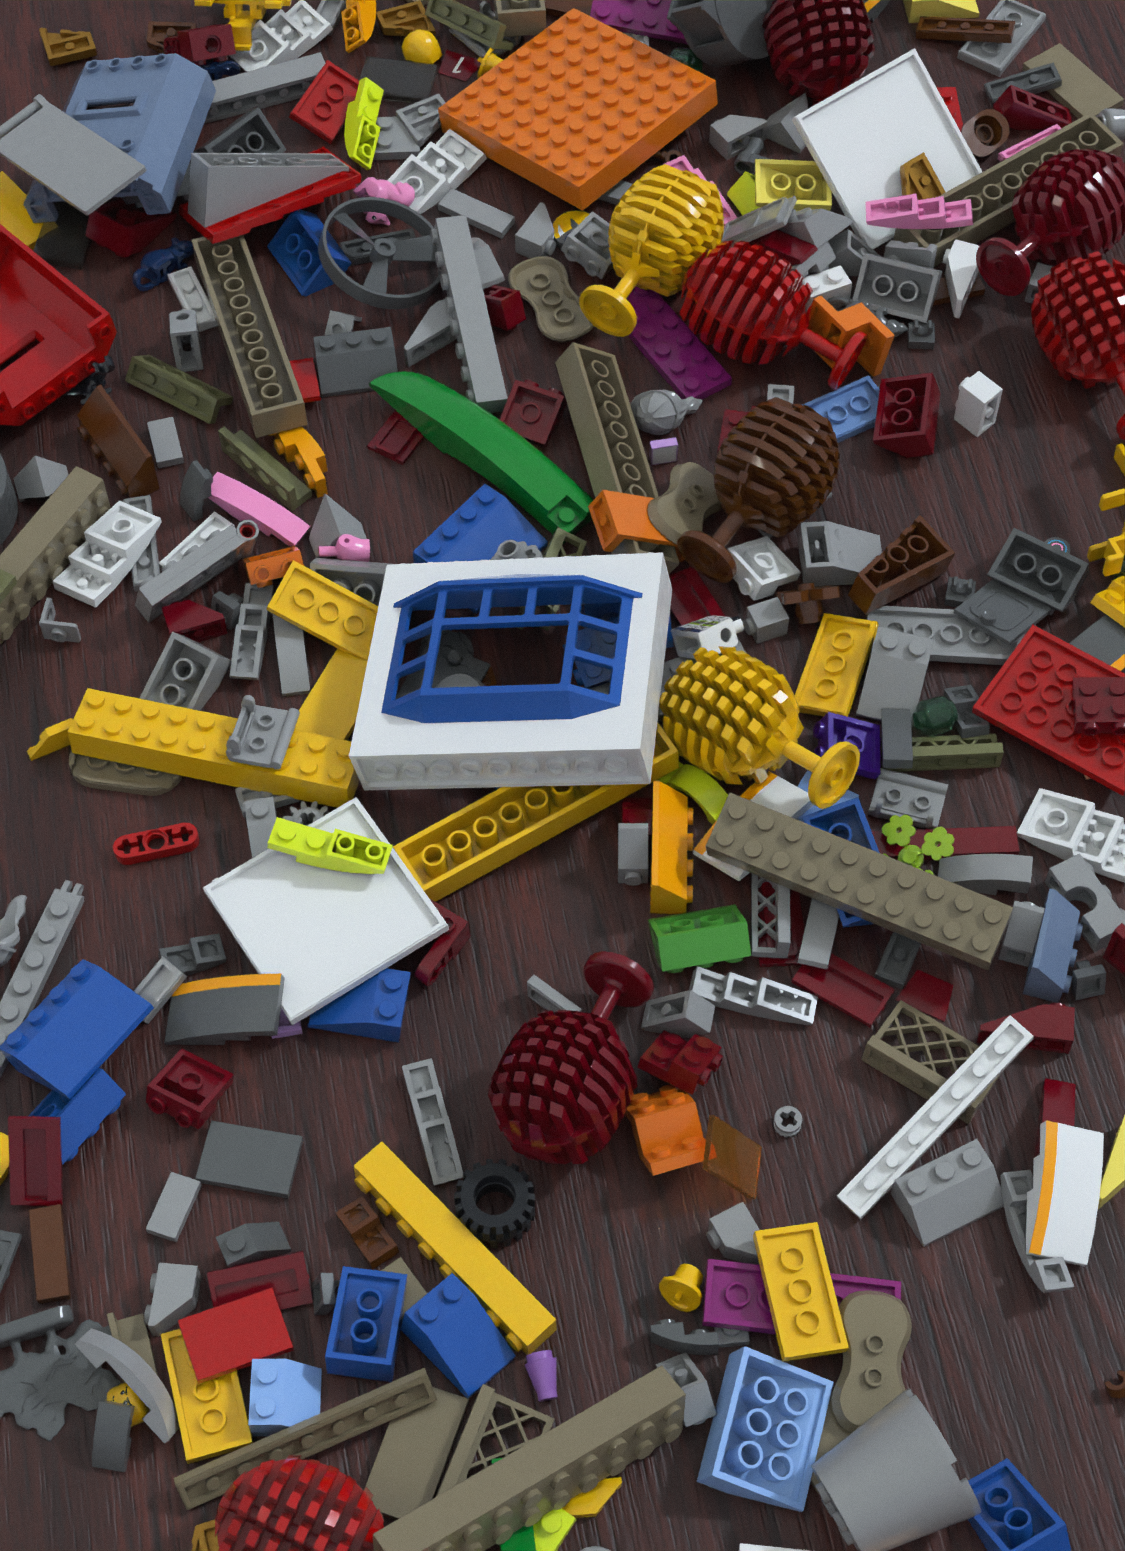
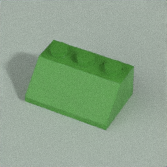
[648,904,751,973]

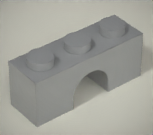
[1045,853,1125,952]

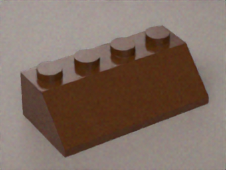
[77,385,160,498]

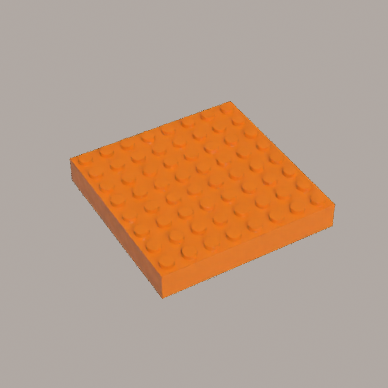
[438,8,718,211]

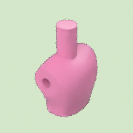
[318,534,370,562]

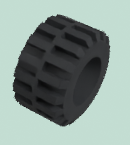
[454,1159,535,1248]

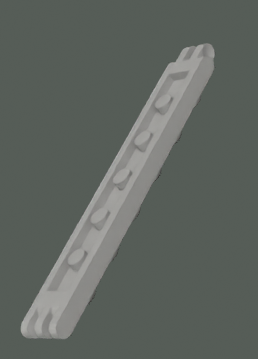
[0,880,84,1078]

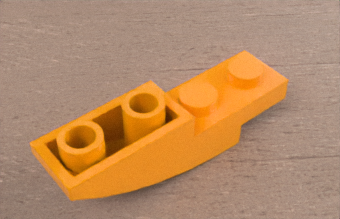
[341,0,376,53]
[269,427,328,498]

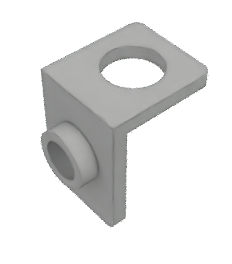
[325,310,362,335]
[39,598,81,643]

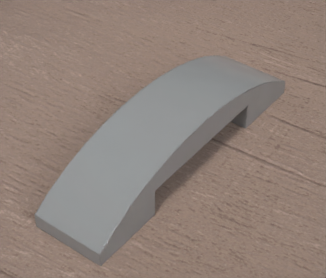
[273,614,311,697]
[1000,1170,1074,1293]
[75,1328,180,1444]

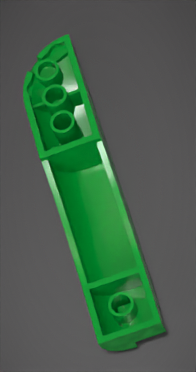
[369,371,594,545]

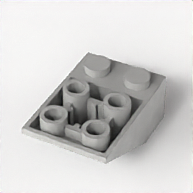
[798,521,882,586]

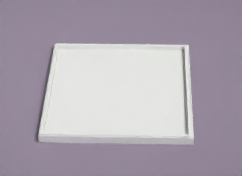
[791,48,982,249]
[203,797,449,1025]

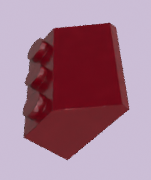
[873,372,941,458]

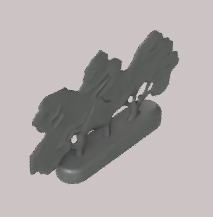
[0,1305,121,1442]

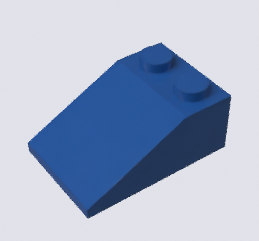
[308,968,411,1043]
[325,1266,407,1382]
[400,1273,516,1399]
[968,1458,1071,1551]

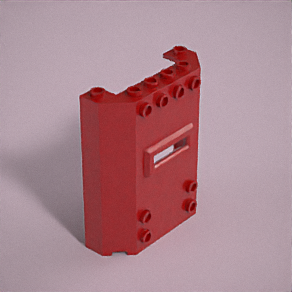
[0,224,117,426]

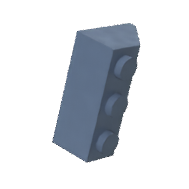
[1022,888,1083,1003]

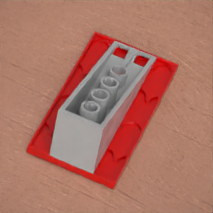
[179,147,361,244]

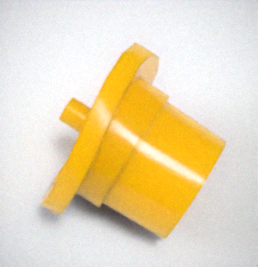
[477,47,503,78]
[659,1264,703,1312]

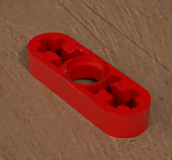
[113,822,200,865]

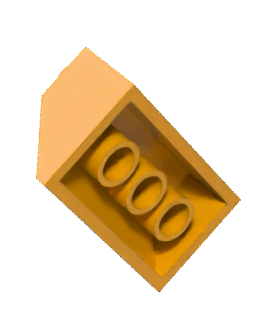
[650,781,693,914]

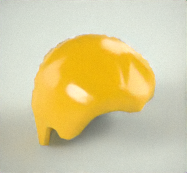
[401,29,442,68]

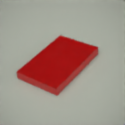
[289,60,359,144]
[178,1288,293,1384]

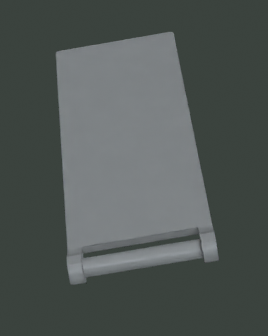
[0,94,147,215]

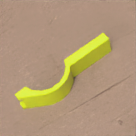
[656,762,728,824]

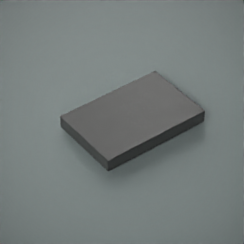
[195,1120,304,1199]

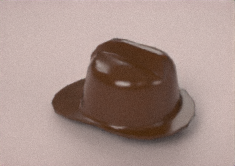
[961,109,1009,157]

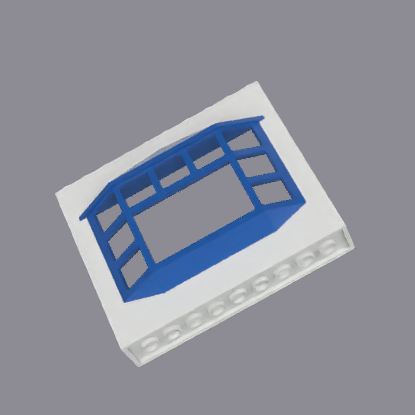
[349,552,672,790]

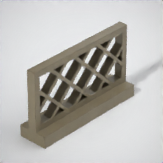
[861,1000,1004,1125]
[436,1384,555,1497]

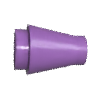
[524,1350,558,1402]

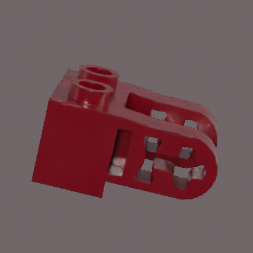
[163,24,236,65]
[414,898,471,986]

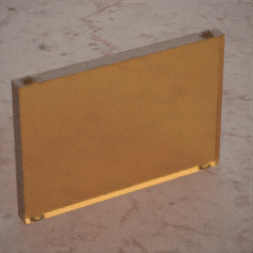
[702,1115,762,1200]

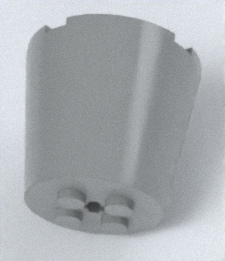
[811,1388,981,1551]

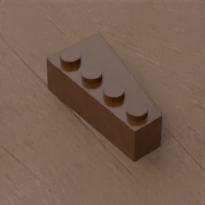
[848,515,955,615]

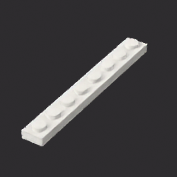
[837,1015,1034,1220]

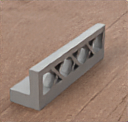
[751,873,791,958]

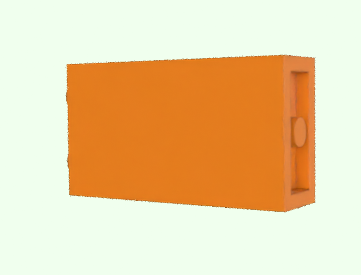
[588,490,685,562]

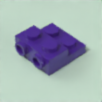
[813,712,881,779]

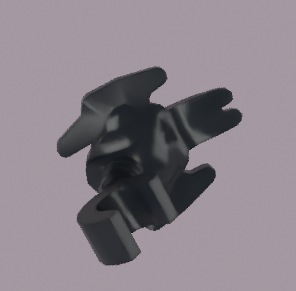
[65,356,115,405]

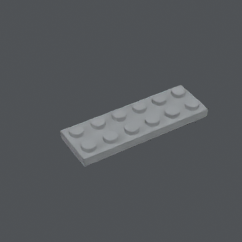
[866,606,1036,665]

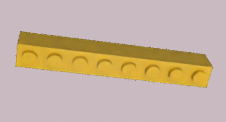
[353,1142,557,1355]

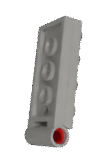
[135,520,259,623]

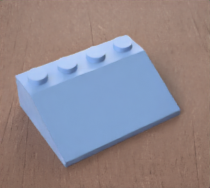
[697,1346,834,1512]

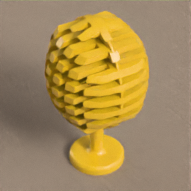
[579,164,724,337]
[659,646,860,809]

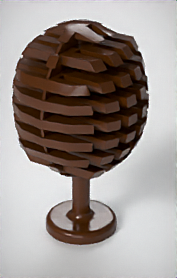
[677,397,840,583]

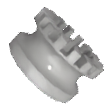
[773,1106,802,1138]

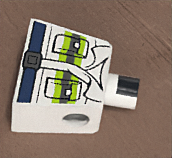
[671,615,744,659]

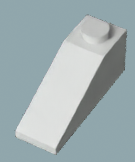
[943,239,979,318]

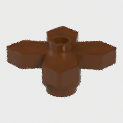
[775,583,840,624]

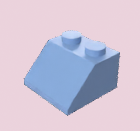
[248,1359,322,1436]

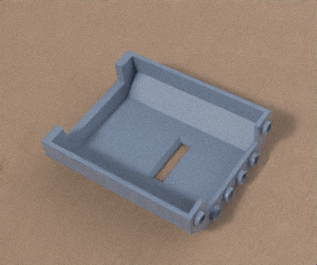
[24,53,216,223]

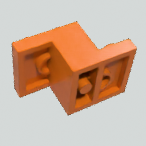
[808,296,895,377]
[625,1084,714,1176]

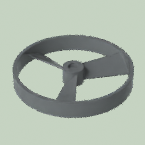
[318,197,443,309]

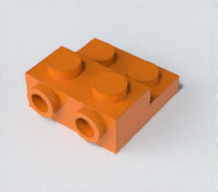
[242,546,304,588]

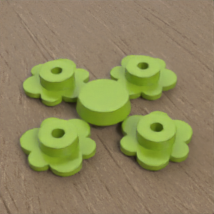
[882,815,955,875]

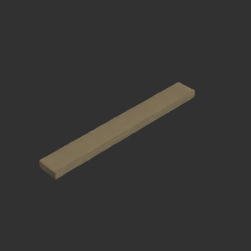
[174,1368,438,1510]

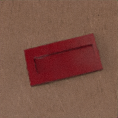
[367,410,425,465]
[669,566,726,626]
[758,882,804,967]
[791,953,895,1028]
[8,1116,63,1206]
[207,1251,313,1310]

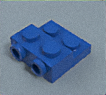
[562,618,618,689]

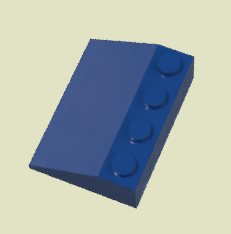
[413,484,548,614]
[0,959,154,1099]

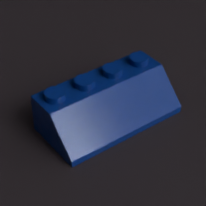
[802,797,880,928]

